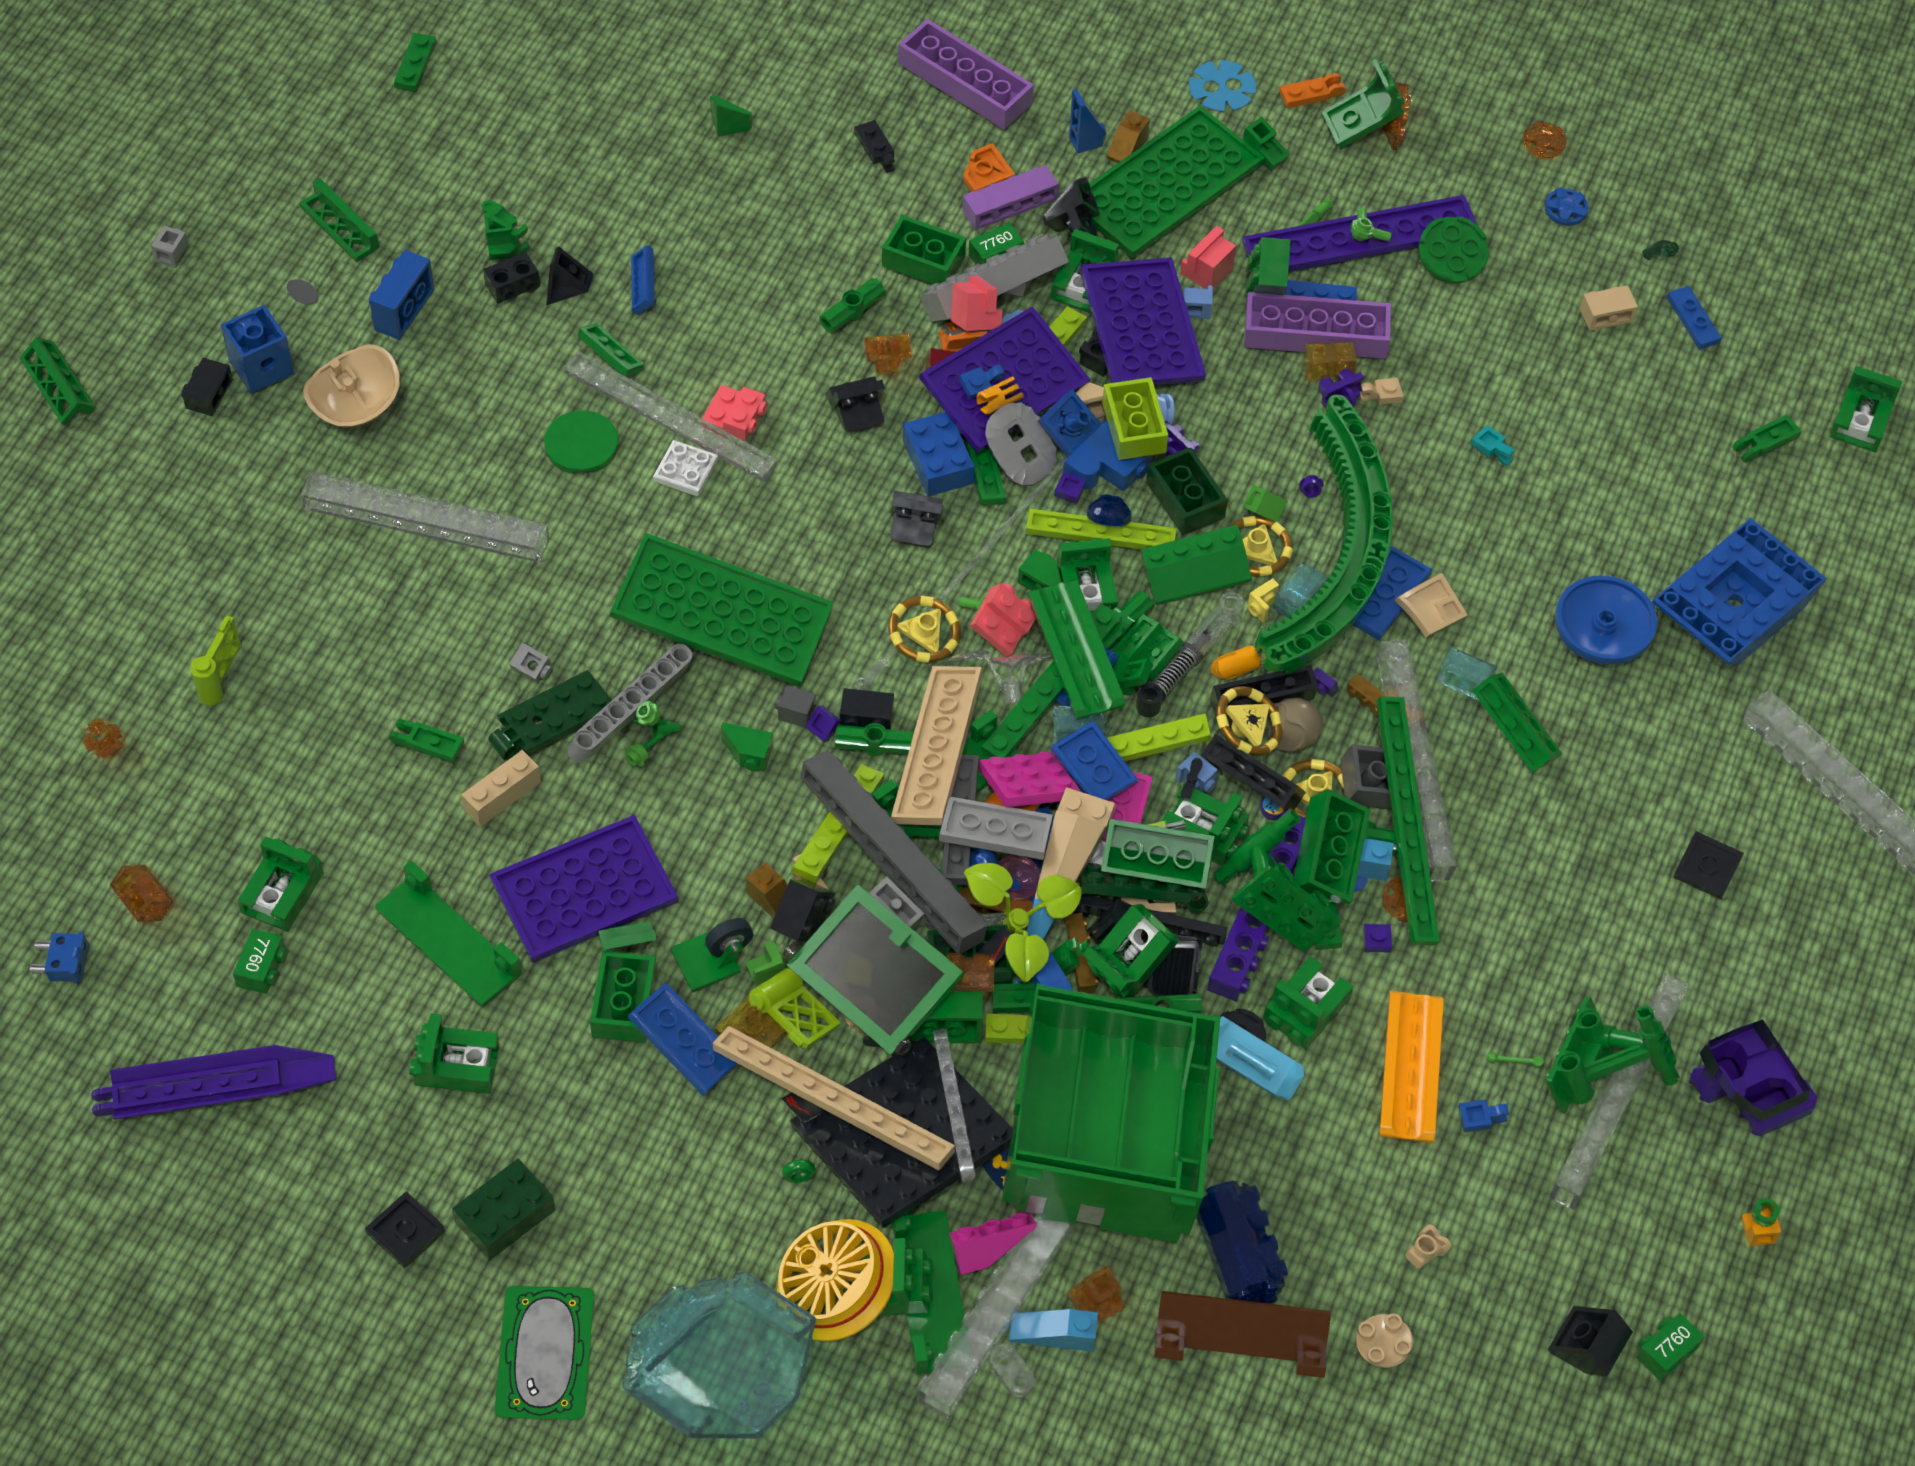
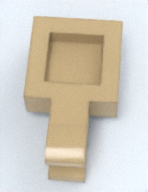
[1360,378,1404,405]

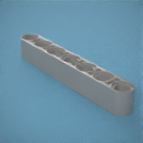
[567,644,693,763]

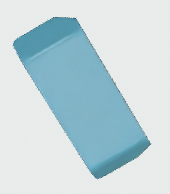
[1217,1016,1304,1101]

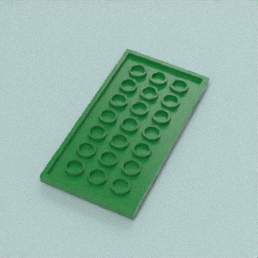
[1089,106,1265,258]
[609,533,834,687]

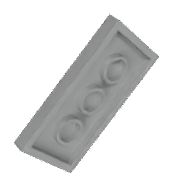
[939,796,1053,860]

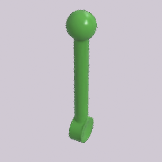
[1487,1052,1544,1068]

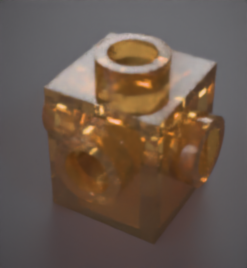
[82,718,122,757]

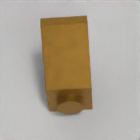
[1106,110,1150,163]
[746,862,787,919]

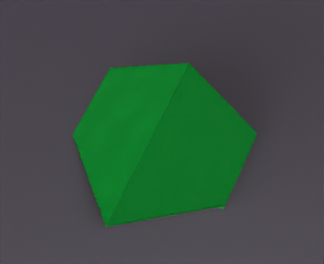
[710,94,752,136]

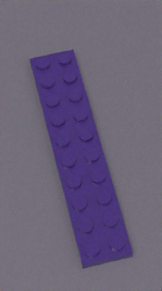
[1242,195,1477,272]

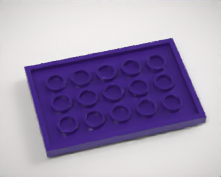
[1080,257,1206,385]
[919,306,1091,453]
[489,815,678,963]

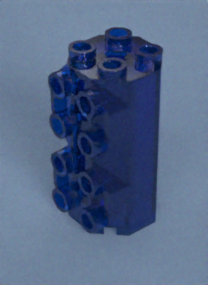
[1196,1180,1288,1304]

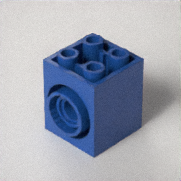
[221,305,294,393]

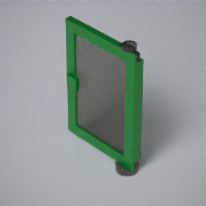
[782,884,965,1057]

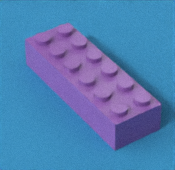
[898,19,1034,130]
[1244,292,1391,359]

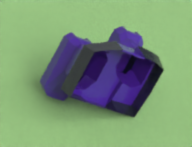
[1689,1019,1817,1136]

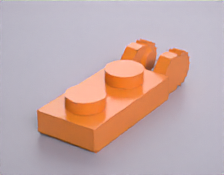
[1279,73,1346,108]

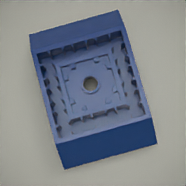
[1652,518,1827,665]

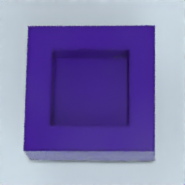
[1054,472,1086,503]
[1313,667,1339,698]
[805,705,841,742]
[1363,924,1392,953]

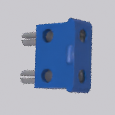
[29,931,89,984]

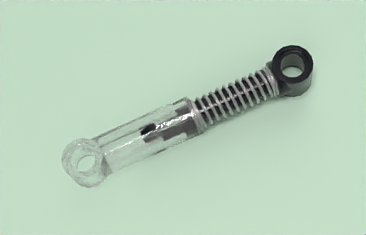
[1136,592,1244,717]

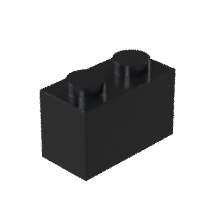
[181,358,233,417]
[840,688,894,730]

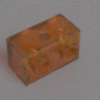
[110,865,174,922]
[940,953,995,992]

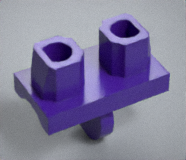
[1318,368,1364,408]
[1159,421,1200,457]

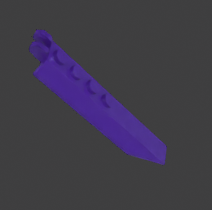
[91,1045,336,1120]

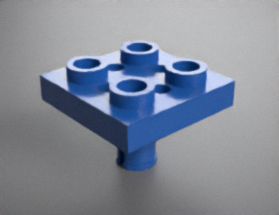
[1038,389,1102,457]

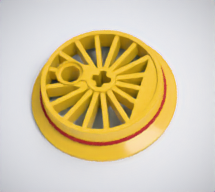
[777,1219,894,1341]

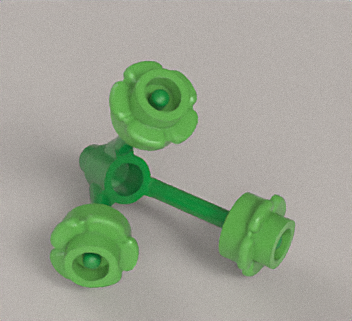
[613,701,681,767]

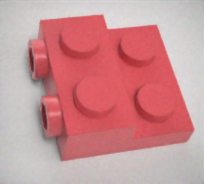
[701,385,768,442]
[970,583,1036,657]

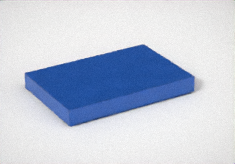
[1050,721,1138,801]

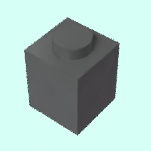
[775,686,816,728]

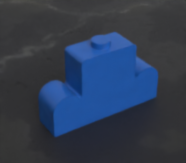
[1063,420,1153,491]

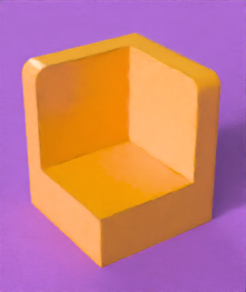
[1741,1208,1781,1246]

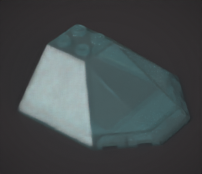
[622,1272,816,1439]

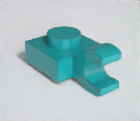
[1471,425,1515,466]

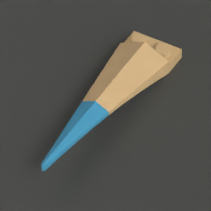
[1014,787,1116,983]

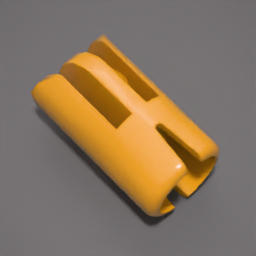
[976,376,1024,415]
[1211,645,1261,680]

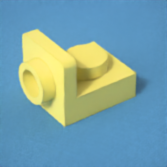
[1247,578,1279,623]

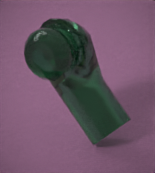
[1642,240,1679,260]

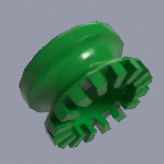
[1752,1199,1780,1227]

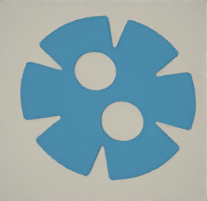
[1189,60,1256,111]

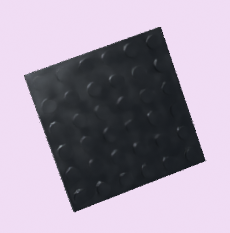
[790,1036,1013,1228]

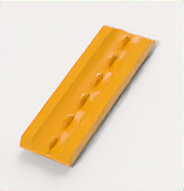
[1379,991,1444,1143]

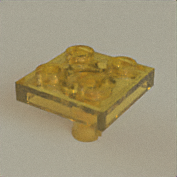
[715,996,788,1048]

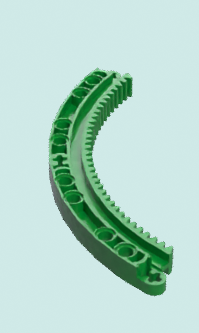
[1254,395,1393,675]

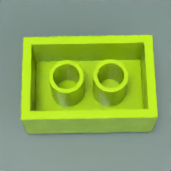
[1102,377,1168,460]

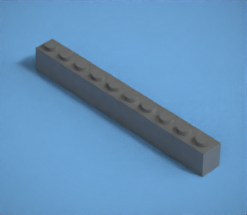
[800,750,988,955]

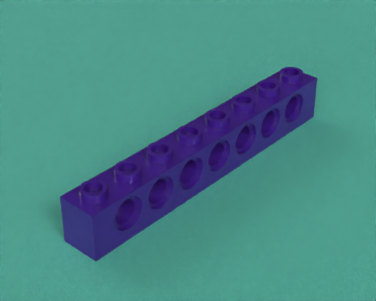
[1207,810,1306,1002]

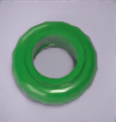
[782,1159,816,1183]

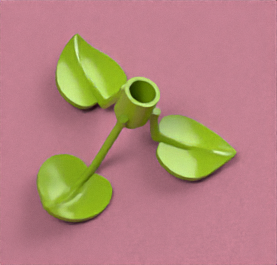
[964,863,1081,983]

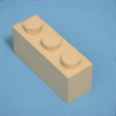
[461,750,541,827]

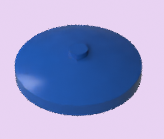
[1555,576,1657,664]

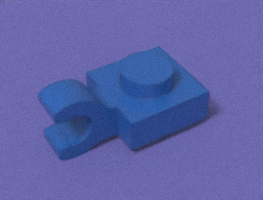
[958,364,1005,400]
[1459,1100,1509,1132]

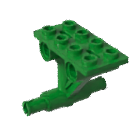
[1213,808,1342,951]
[1546,997,1680,1113]

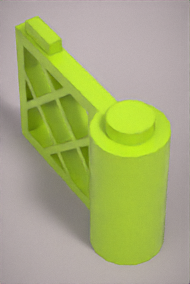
[190,616,241,706]
[749,967,841,1050]

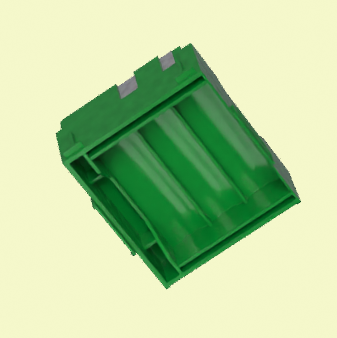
[1002,983,1221,1242]

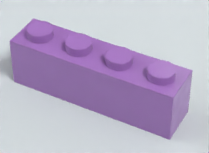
[962,165,1059,230]

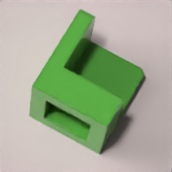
[1242,485,1287,522]
[746,940,785,986]

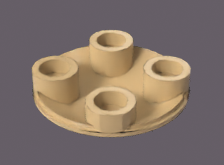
[1356,1313,1413,1368]

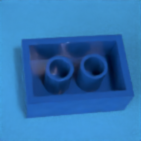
[369,250,435,340]
[903,412,974,496]

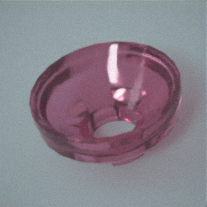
[998,855,1041,901]

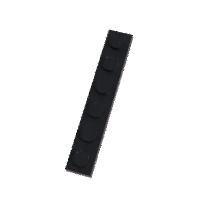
[1074,894,1228,946]

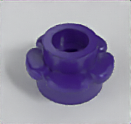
[1299,475,1324,498]

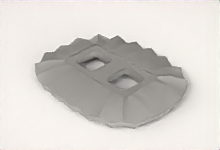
[985,402,1057,485]

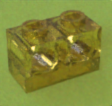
[1303,342,1357,381]

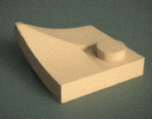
[1395,573,1468,638]

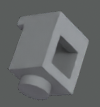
[151,226,188,268]
[509,643,552,683]

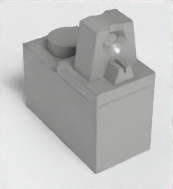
[869,877,925,932]

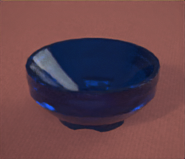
[1086,494,1132,526]

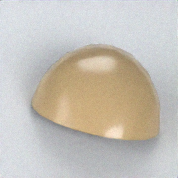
[303,344,399,428]

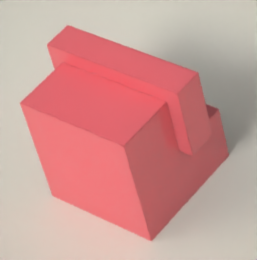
[1180,226,1236,289]
[951,275,1003,331]

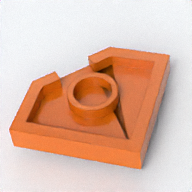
[963,143,1015,192]

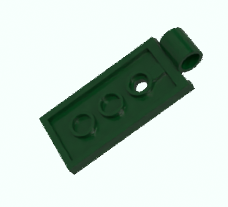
[488,670,612,760]
[1078,863,1209,912]

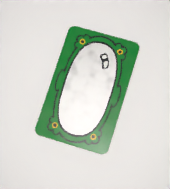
[495,1286,594,1420]

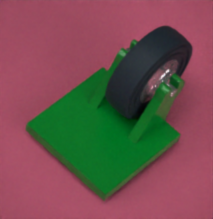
[670,918,753,992]

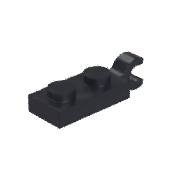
[854,120,895,173]

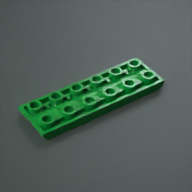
[1027,579,1126,720]

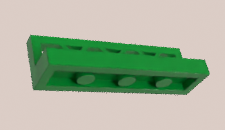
[299,178,379,263]
[19,337,96,425]
[1472,672,1563,773]

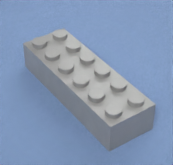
[920,234,1069,321]

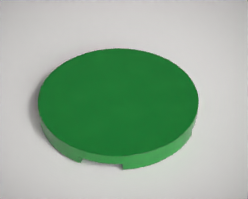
[1418,216,1489,284]
[544,410,618,474]

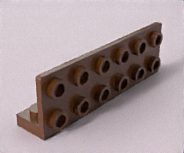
[1154,1291,1331,1378]

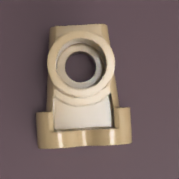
[1405,1224,1452,1269]

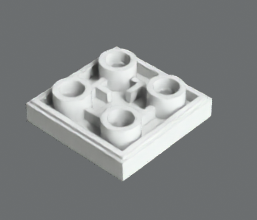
[653,440,718,497]

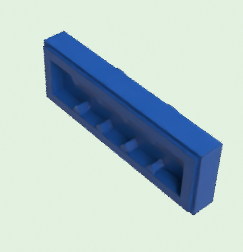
[631,245,654,315]
[1667,286,1722,350]

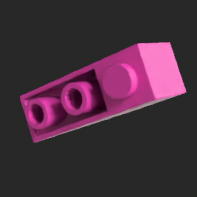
[949,1212,1037,1275]

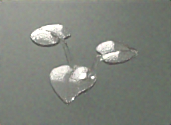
[945,651,1052,704]

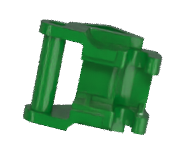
[482,200,530,260]

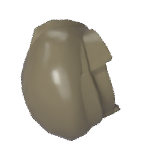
[1268,697,1324,752]

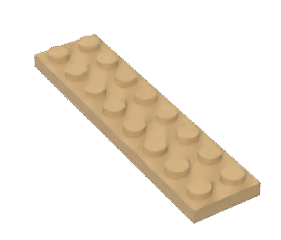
[891,666,983,825]

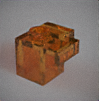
[864,332,912,373]
[1067,1265,1125,1323]

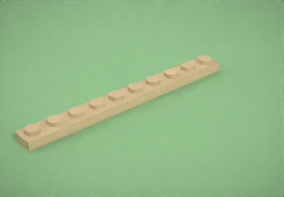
[713,1026,955,1170]

